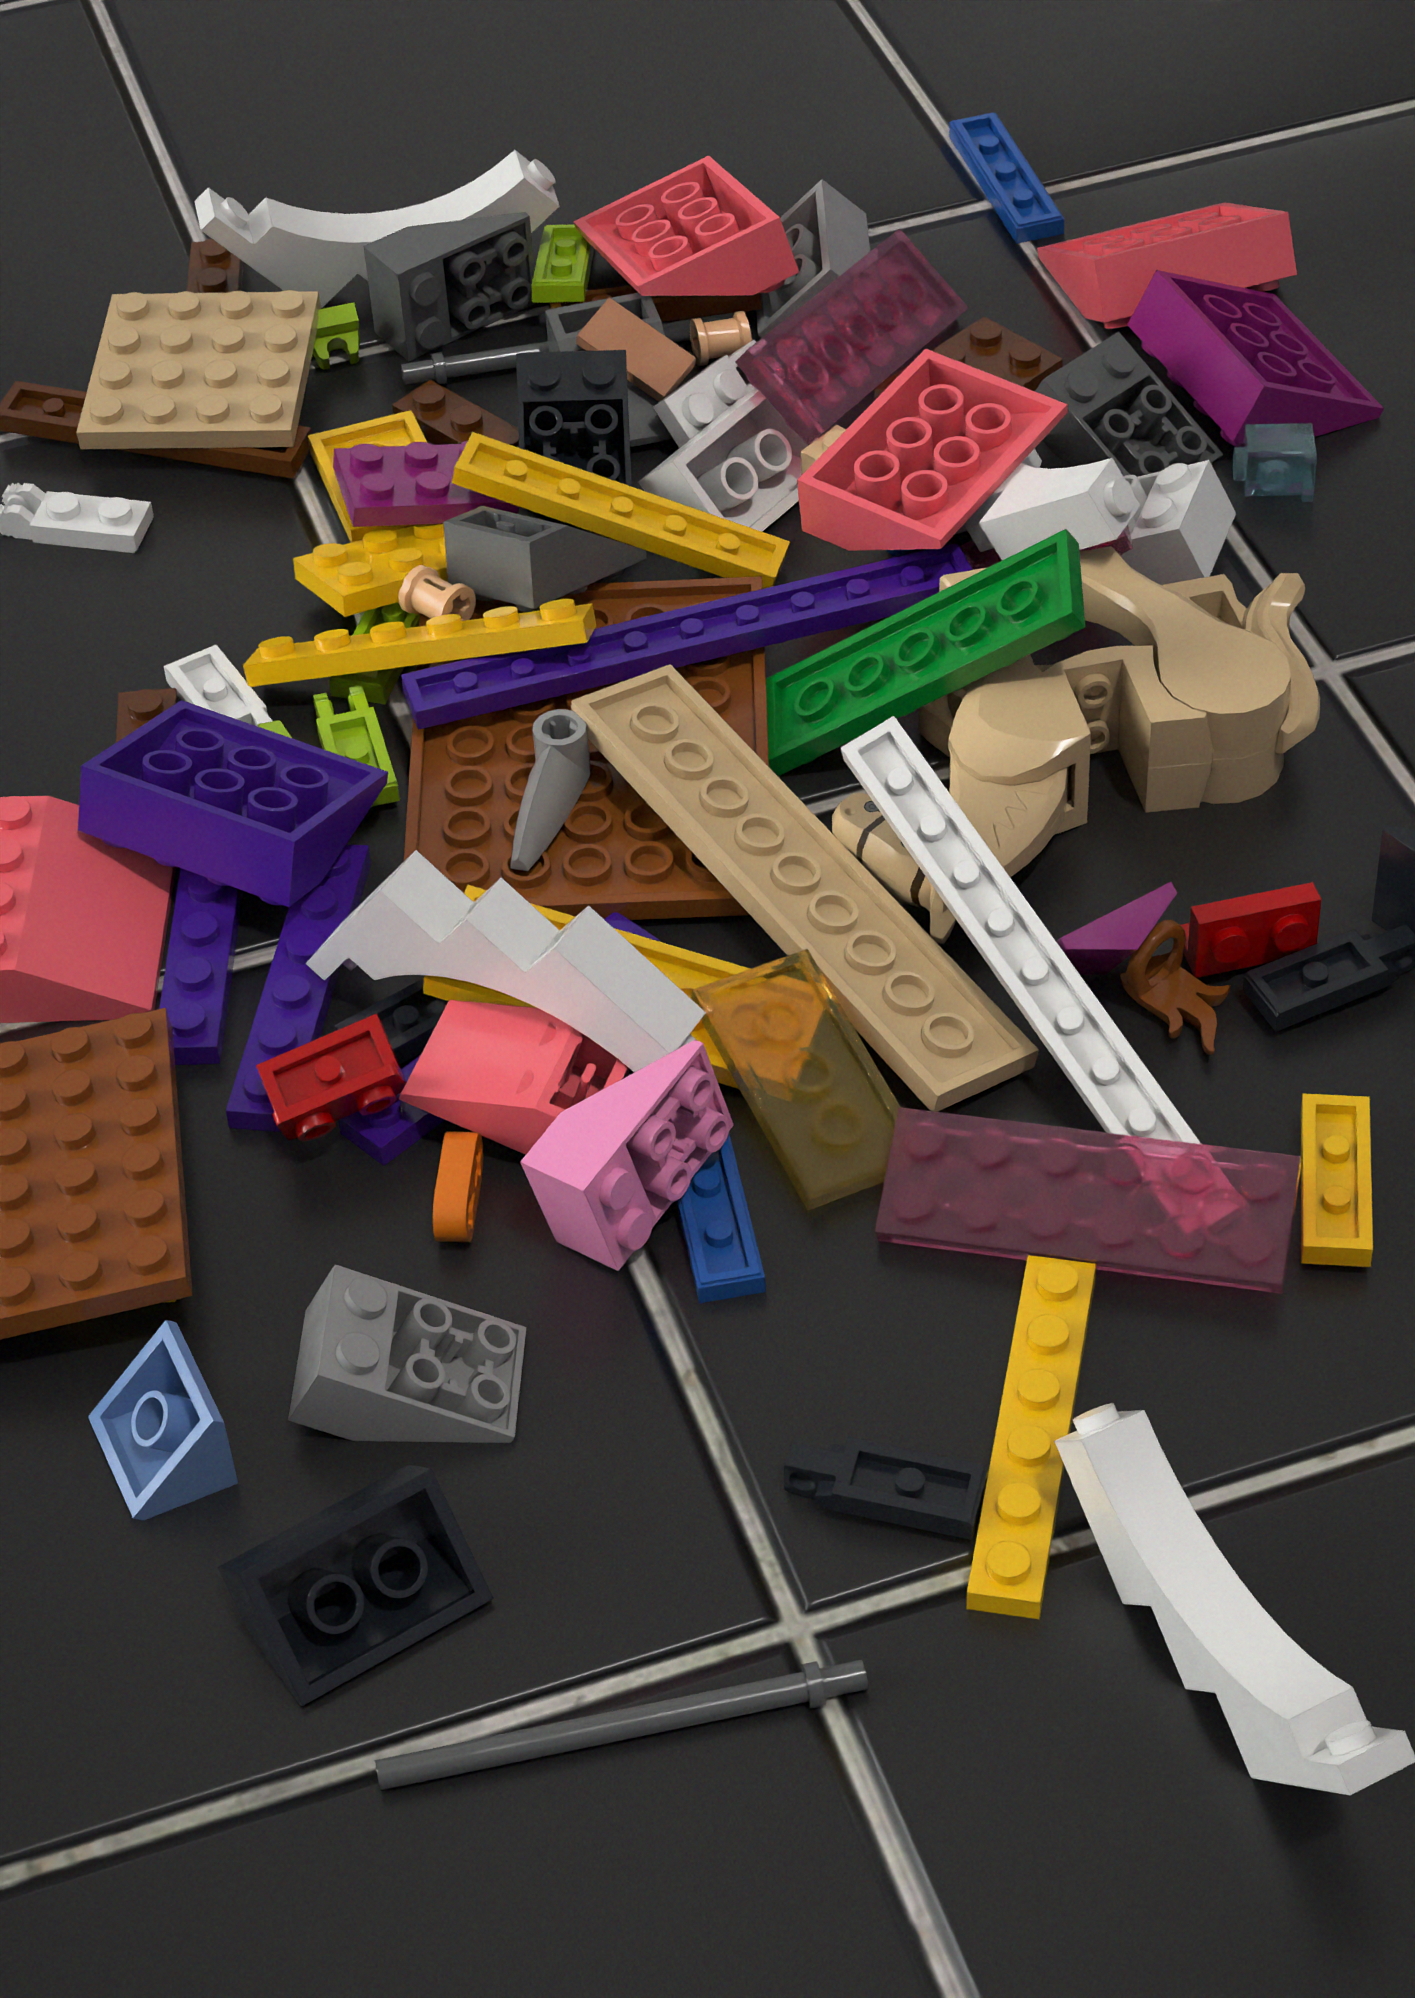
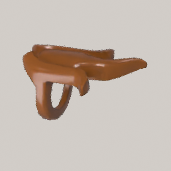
[1120,920,1230,1055]

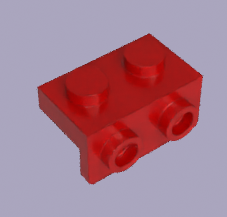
[1180,882,1322,978]
[256,1013,406,1141]

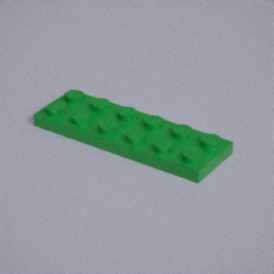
[766,529,1085,776]

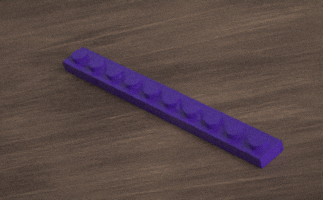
[401,543,973,729]

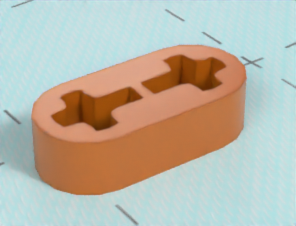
[433,1131,483,1243]

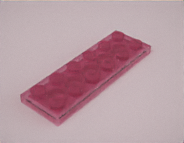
[735,228,968,446]
[875,1107,1301,1294]

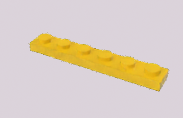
[452,432,790,589]
[243,599,597,687]
[967,1255,1096,1619]

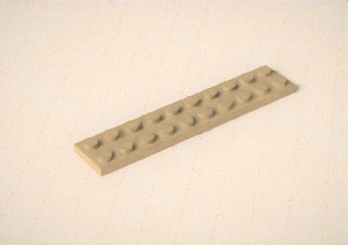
[571,664,1039,1114]

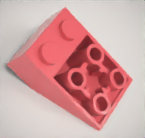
[399,1000,630,1155]

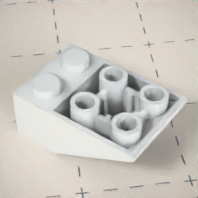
[1079,460,1236,585]

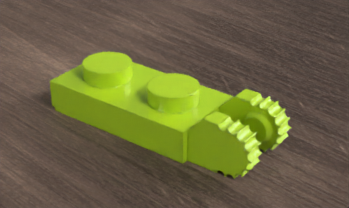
[313,685,400,807]

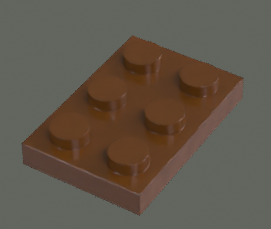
[875,316,1063,400]

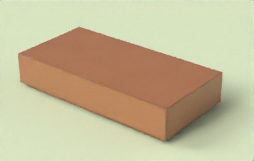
[576,297,696,402]

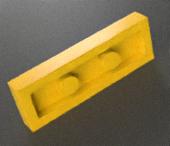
[1301,1093,1373,1267]

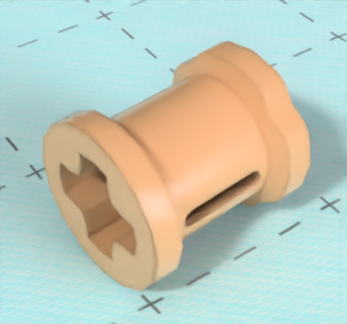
[690,311,752,366]
[399,565,476,621]

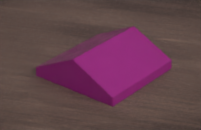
[1056,882,1177,975]

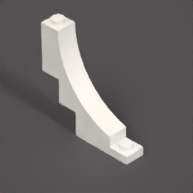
[194,150,560,307]
[954,449,1141,560]
[306,850,706,1072]
[1055,1403,1415,1795]

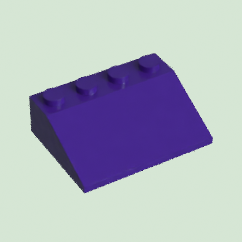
[78,700,388,907]

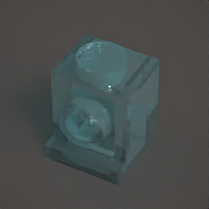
[1233,423,1317,502]

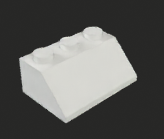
[638,378,818,532]

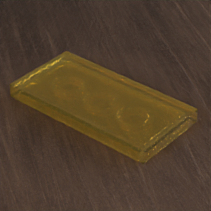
[691,949,928,1210]

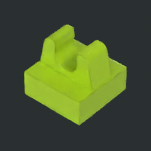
[312,302,360,369]

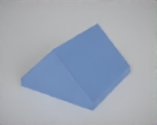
[88,1320,238,1520]

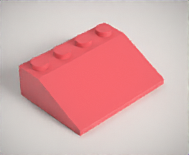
[573,156,799,296]
[1037,202,1297,329]
[797,348,1068,551]
[0,796,176,1023]

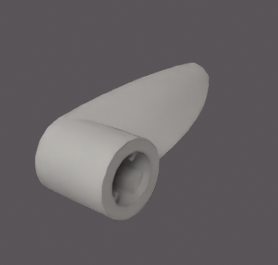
[510,709,591,871]

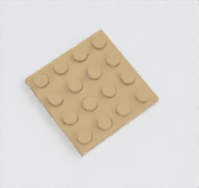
[76,290,322,449]

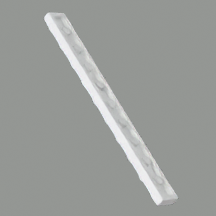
[841,716,1246,1250]

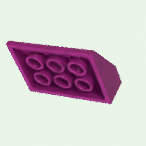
[1127,270,1384,449]

